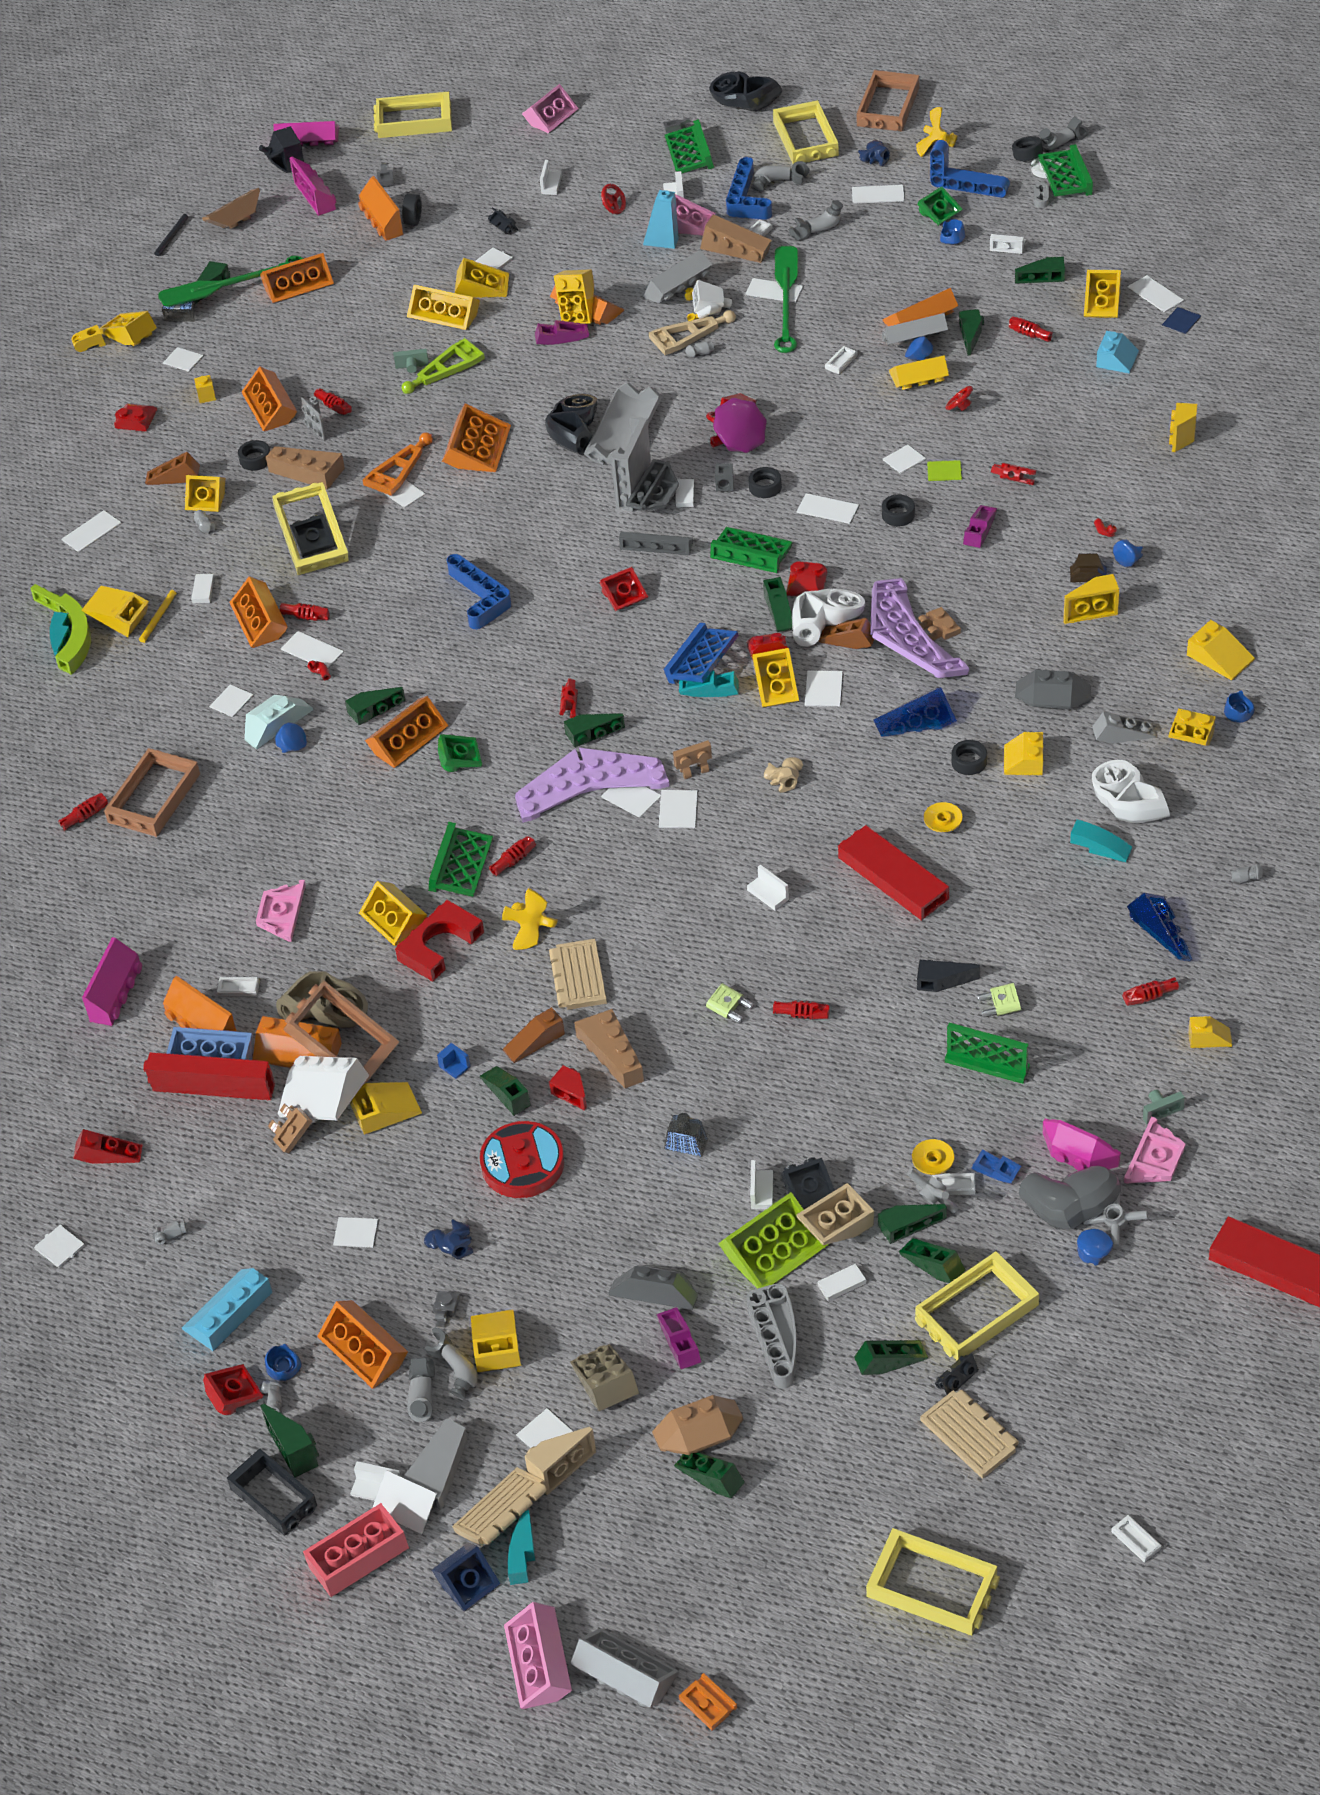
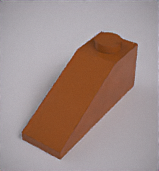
[145,452,200,485]
[817,618,874,649]
[503,1007,565,1063]

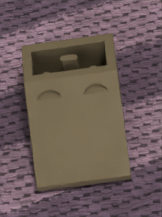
[570,1344,639,1411]

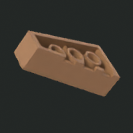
[700,214,772,263]
[266,446,345,490]
[574,1009,644,1088]

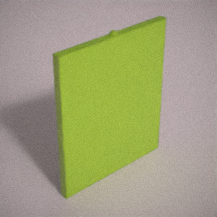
[927,460,962,481]

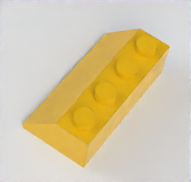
[407,285,480,330]

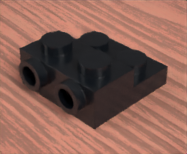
[290,514,335,557]
[781,1157,835,1210]

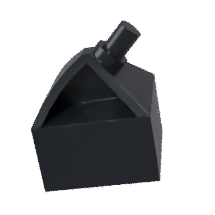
[259,126,304,173]

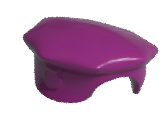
[713,398,767,453]

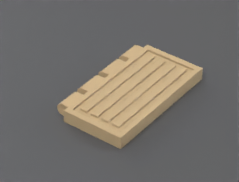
[549,939,607,1010]
[920,1389,1019,1479]
[452,1467,547,1547]

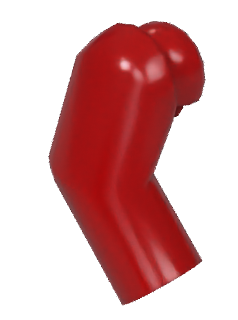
[1094,518,1117,537]
[307,660,331,681]

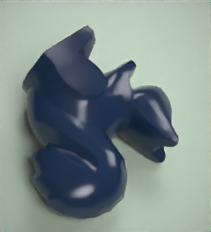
[858,140,890,166]
[424,1219,474,1260]

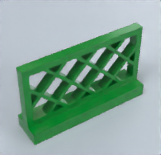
[665,119,714,174]
[1038,144,1093,197]
[710,526,792,573]
[428,822,493,897]
[945,1023,1030,1084]

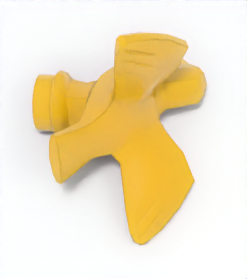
[916,107,958,157]
[502,888,558,950]

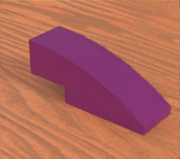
[535,320,589,345]
[963,505,997,548]
[656,1307,701,1369]

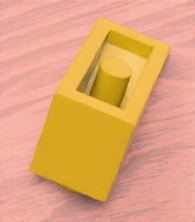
[194,375,216,403]
[1188,1016,1232,1048]

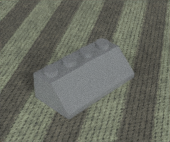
[643,250,712,303]
[570,1628,679,1708]

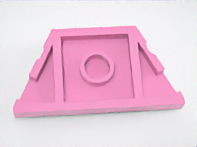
[256,880,306,942]
[1124,1116,1185,1184]

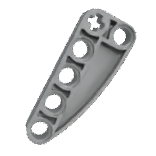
[746,1284,797,1389]

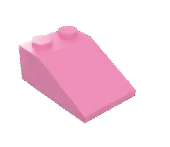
[675,194,715,236]

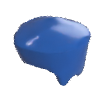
[940,219,966,244]
[905,336,933,361]
[1113,539,1143,567]
[1224,690,1255,723]
[275,723,307,753]
[1077,1229,1113,1266]
[265,1344,302,1381]

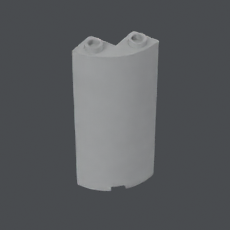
[584,382,662,466]

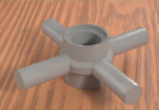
[907,1168,958,1213]
[1083,1191,1149,1248]

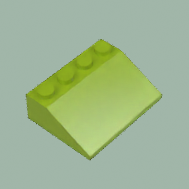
[718,1192,828,1289]

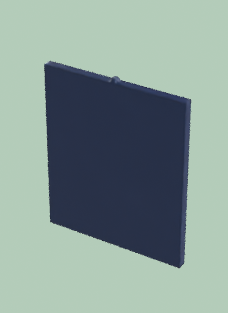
[1162,307,1201,334]

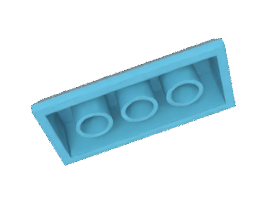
[182,1268,272,1351]

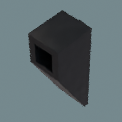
[917,959,980,992]

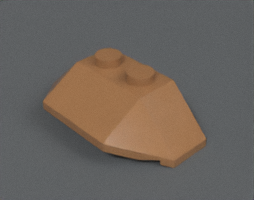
[202,188,260,229]
[652,1395,744,1455]

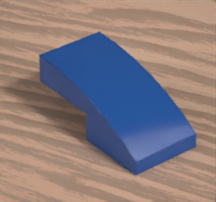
[971,1149,1021,1183]

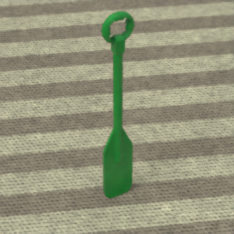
[774,246,798,353]
[158,255,304,307]

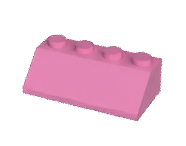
[504,1602,572,1709]

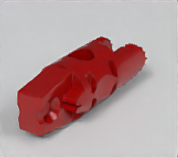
[991,463,1037,485]
[559,678,578,718]

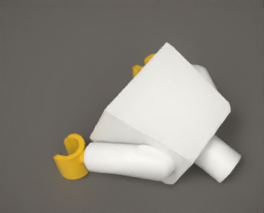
[685,280,732,321]

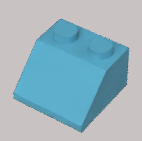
[1096,331,1139,373]

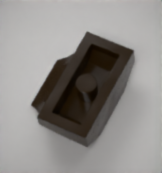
[1070,553,1107,582]

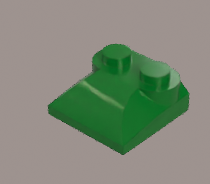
[917,186,963,226]
[438,734,482,772]

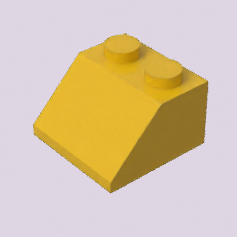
[185,475,226,512]
[1004,732,1043,775]

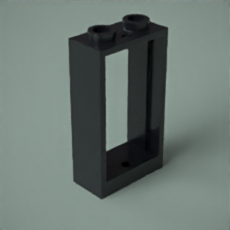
[227,1448,317,1536]

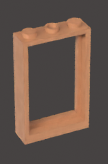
[857,70,919,131]
[104,748,200,837]
[283,980,399,1084]

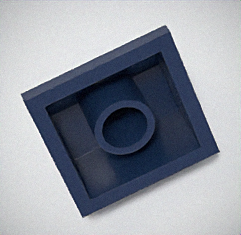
[432,1543,501,1611]

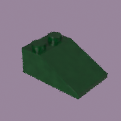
[260,1404,319,1478]

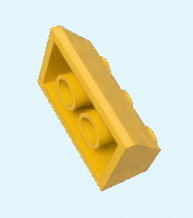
[889,355,949,390]
[359,881,427,946]

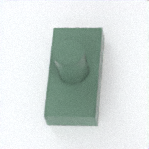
[393,349,429,373]
[1143,1089,1185,1124]

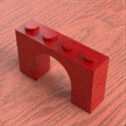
[395,900,484,982]

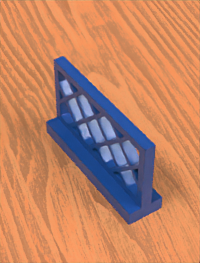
[663,623,739,684]

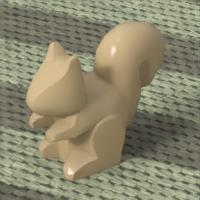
[764,757,803,793]

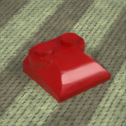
[114,403,157,432]
[786,561,828,597]
[599,567,648,611]
[746,633,788,660]
[203,1364,263,1415]

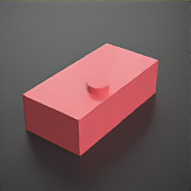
[303,1503,409,1597]

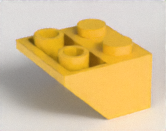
[1169,403,1197,452]
[1168,708,1216,746]

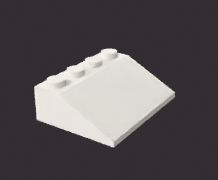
[278,1056,369,1120]

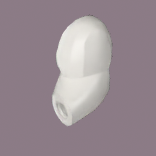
[792,589,865,647]
[1092,760,1170,823]

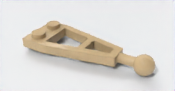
[649,310,736,355]

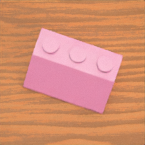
[522,84,578,133]

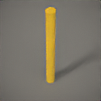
[139,590,177,643]

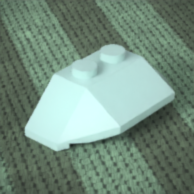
[245,695,313,749]

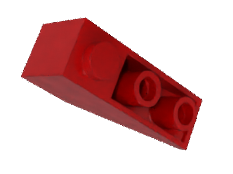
[73,1129,142,1164]

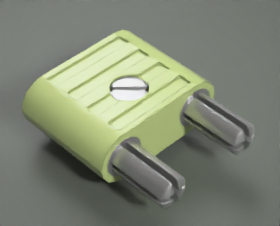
[706,983,753,1023]
[977,983,1021,1017]

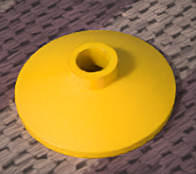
[924,802,962,832]
[912,1139,954,1175]

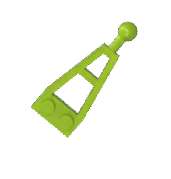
[401,338,485,394]

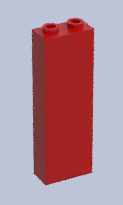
[838,825,949,920]
[143,1052,275,1101]
[1208,1216,1320,1307]

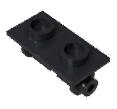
[488,207,518,234]
[935,1353,979,1395]

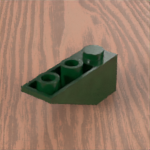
[763,577,793,633]
[345,687,406,725]
[564,713,625,748]
[479,1066,531,1116]
[674,1452,745,1499]

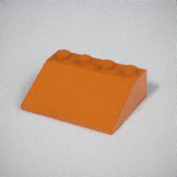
[442,403,511,472]

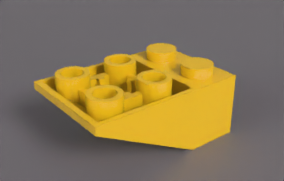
[554,269,594,324]
[82,586,149,637]
[350,1082,422,1135]
[471,1309,521,1372]

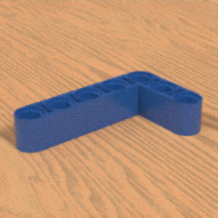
[930,140,1010,198]
[726,157,772,220]
[447,554,511,630]

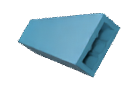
[643,190,679,249]

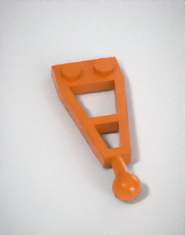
[363,432,433,496]

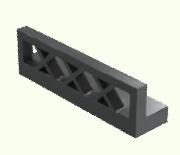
[619,532,693,555]

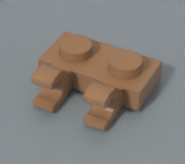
[918,607,961,641]
[673,740,712,780]
[268,1103,312,1153]

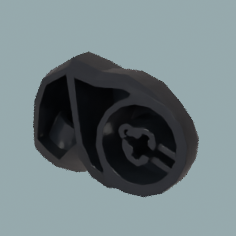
[709,71,782,111]
[545,394,598,456]

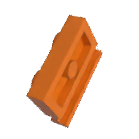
[679,1673,737,1731]

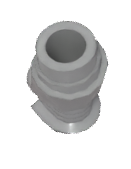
[686,341,714,357]
[194,510,216,533]
[1231,865,1263,884]
[153,1220,187,1245]
[261,1380,283,1412]

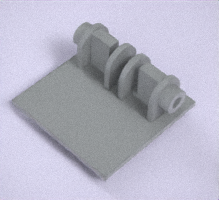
[301,397,326,441]

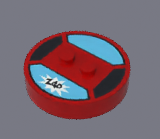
[480,1121,564,1198]

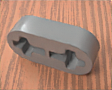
[1034,183,1049,208]

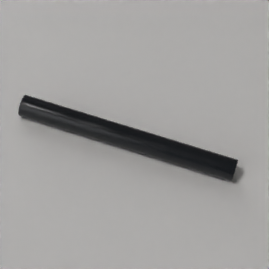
[154,214,188,256]

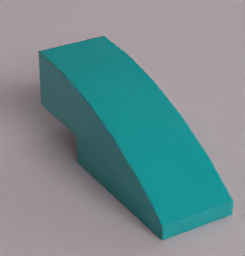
[50,612,71,662]
[679,670,739,697]
[1070,819,1132,862]
[508,1510,536,1585]

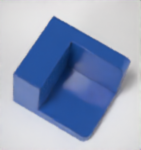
[437,1043,471,1079]

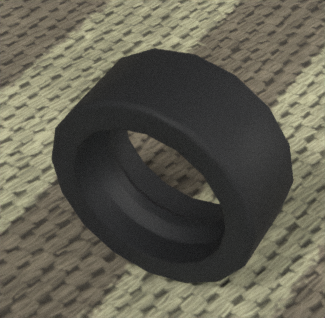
[1012,136,1043,161]
[402,194,422,225]
[238,440,270,471]
[748,467,782,499]
[881,494,915,527]
[951,740,987,775]

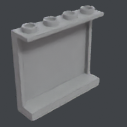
[611,416,651,512]

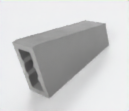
[882,313,948,345]
[403,1418,468,1510]

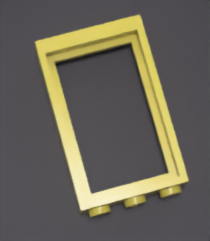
[374,92,452,138]
[773,100,839,164]
[272,482,349,575]
[915,1251,1039,1360]
[866,1528,1000,1636]

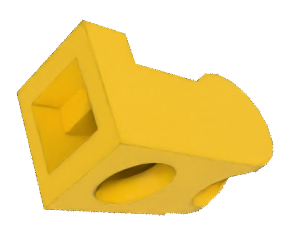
[71,325,106,352]

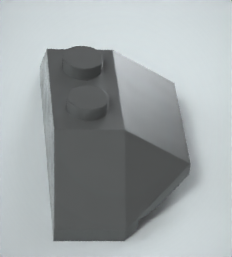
[626,459,679,512]
[1015,670,1091,709]
[609,1265,698,1310]

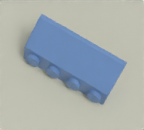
[166,1027,253,1060]

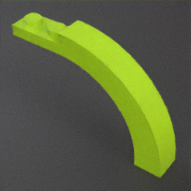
[30,584,91,675]

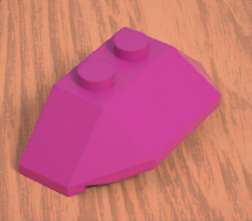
[1043,1118,1121,1171]

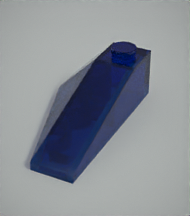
[873,686,957,737]
[1127,892,1192,962]

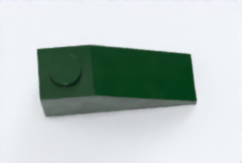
[1015,256,1065,284]
[192,261,230,304]
[959,309,984,356]
[878,1204,947,1244]
[898,1238,966,1283]
[854,1340,928,1375]

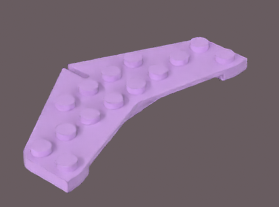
[871,578,969,678]
[515,748,669,823]

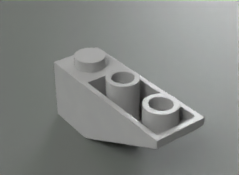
[1092,711,1156,744]

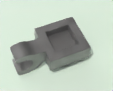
[663,118,691,133]
[377,163,394,186]
[433,1291,460,1327]

